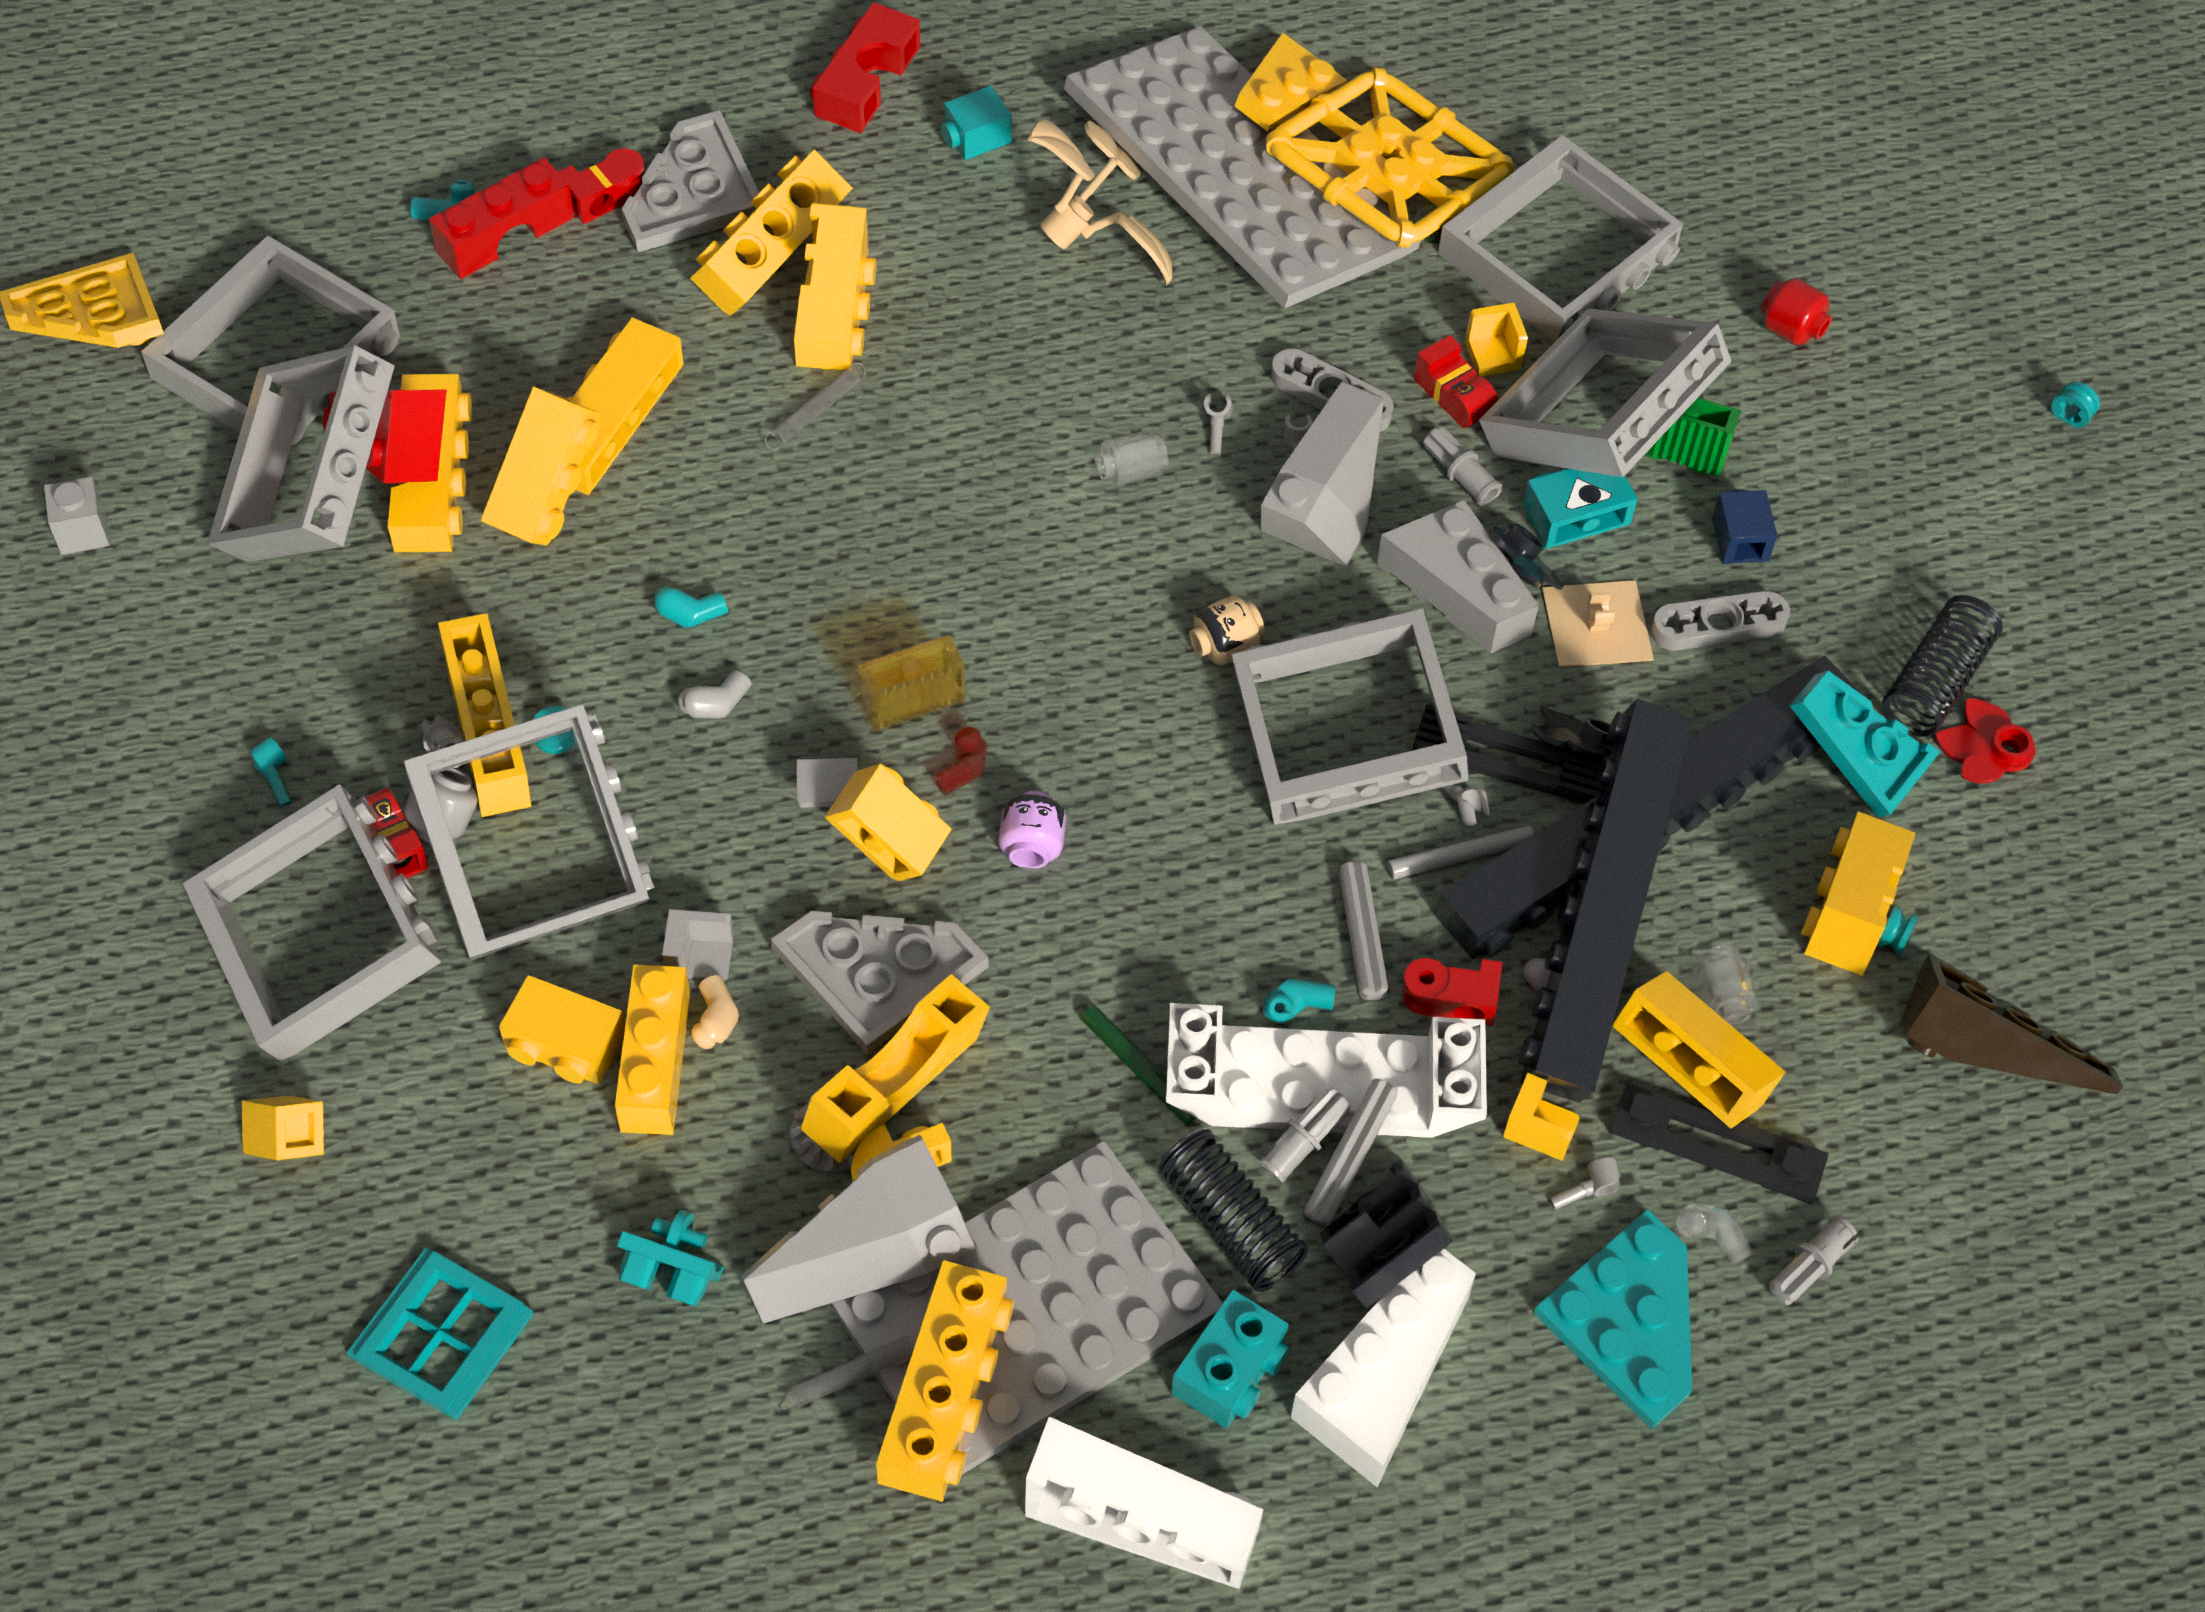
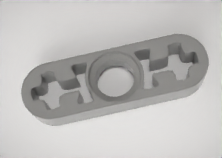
[1271,349,1394,432]
[1651,591,1790,650]

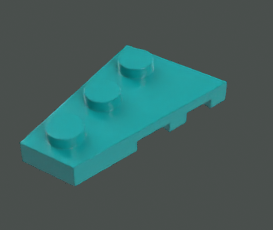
[1790,671,1941,818]

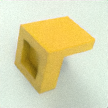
[1464,302,1528,376]
[1503,1073,1580,1161]
[242,1096,324,1160]

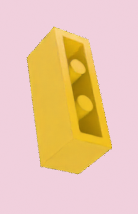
[481,387,601,546]
[615,965,690,1135]
[1612,971,1786,1128]

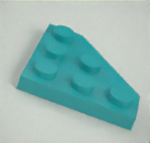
[1534,1209,1692,1430]

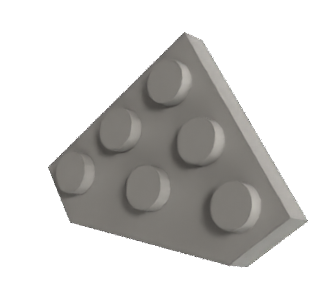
[622,110,759,252]
[770,911,989,1055]

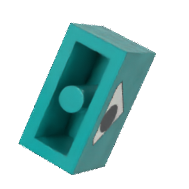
[1522,469,1638,549]

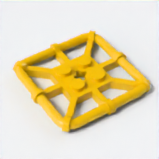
[1265,67,1514,248]

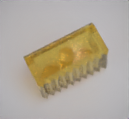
[856,634,965,732]

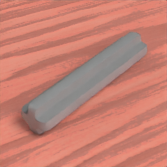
[1339,861,1388,1001]
[1304,1078,1398,1227]

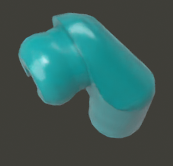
[411,180,475,221]
[654,586,728,628]
[1263,979,1336,1024]

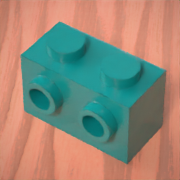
[1171,1290,1290,1429]

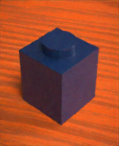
[1712,489,1778,564]

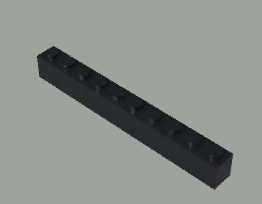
[1435,655,1864,960]

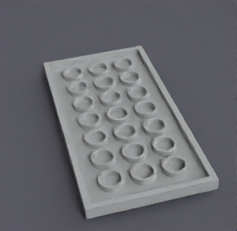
[1064,26,1421,309]

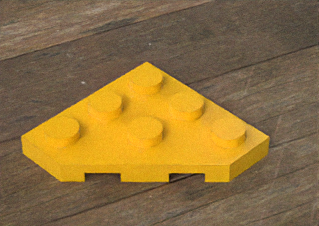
[0,253,164,348]

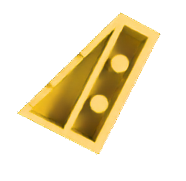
[794,203,876,371]
[1801,812,1916,976]

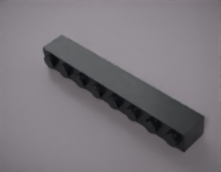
[1518,699,1694,1103]

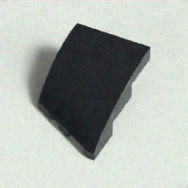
[1320,1159,1453,1308]

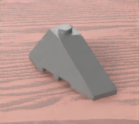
[1261,382,1384,567]
[741,1135,976,1323]

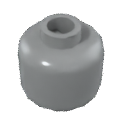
[403,768,478,842]

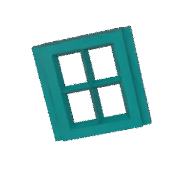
[347,1248,534,1421]

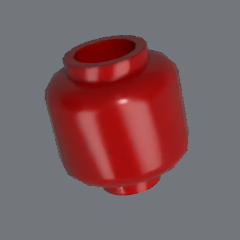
[1761,278,1832,346]

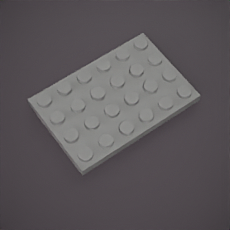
[831,1141,1223,1475]

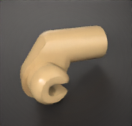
[691,975,739,1049]

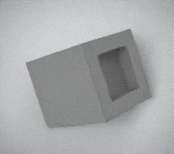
[797,758,858,808]
[662,909,734,981]

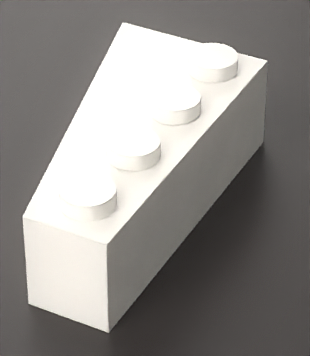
[1291,1249,1476,1487]
[1025,1417,1263,1589]

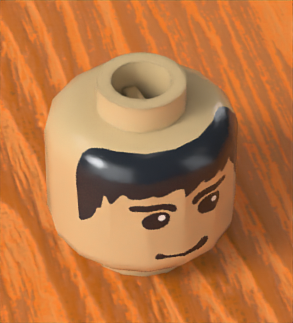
[1189,596,1265,666]

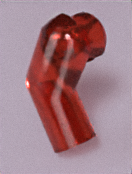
[932,727,988,796]

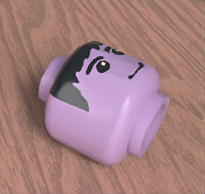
[998,791,1067,869]

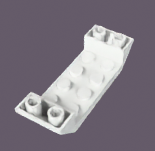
[1166,1003,1487,1138]

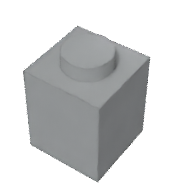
[44,476,110,555]

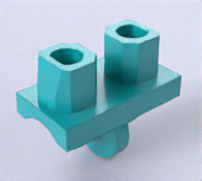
[617,1209,725,1307]

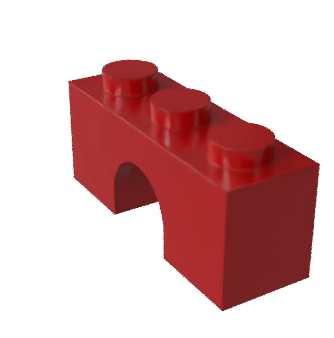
[810,2,921,133]
[429,157,574,280]

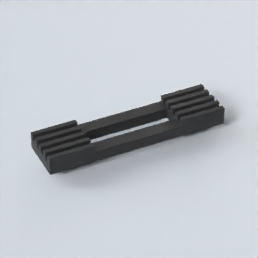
[1412,704,1609,804]
[1609,1082,1829,1205]

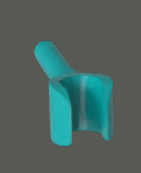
[251,737,292,808]

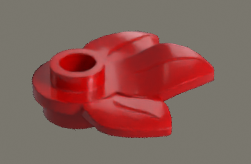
[1935,698,2035,784]

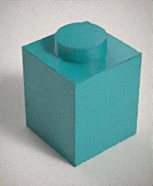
[941,86,1012,160]

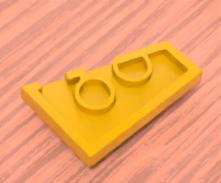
[1234,33,1348,131]

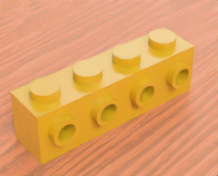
[876,1260,1014,1502]

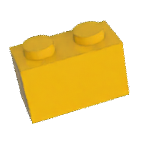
[824,763,952,881]
[499,975,625,1085]

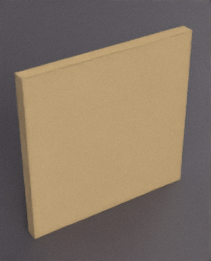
[1542,580,1654,668]

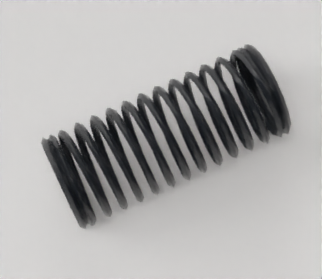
[1882,595,2003,737]
[1157,1128,1309,1292]

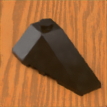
[1901,954,2123,1095]

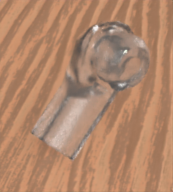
[1676,1202,1754,1266]

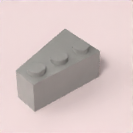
[1377,500,1539,654]

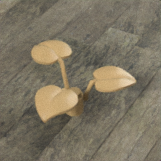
[1028,120,1172,285]

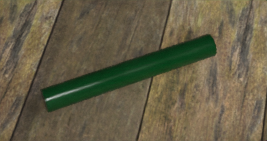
[1081,1005,1196,1126]

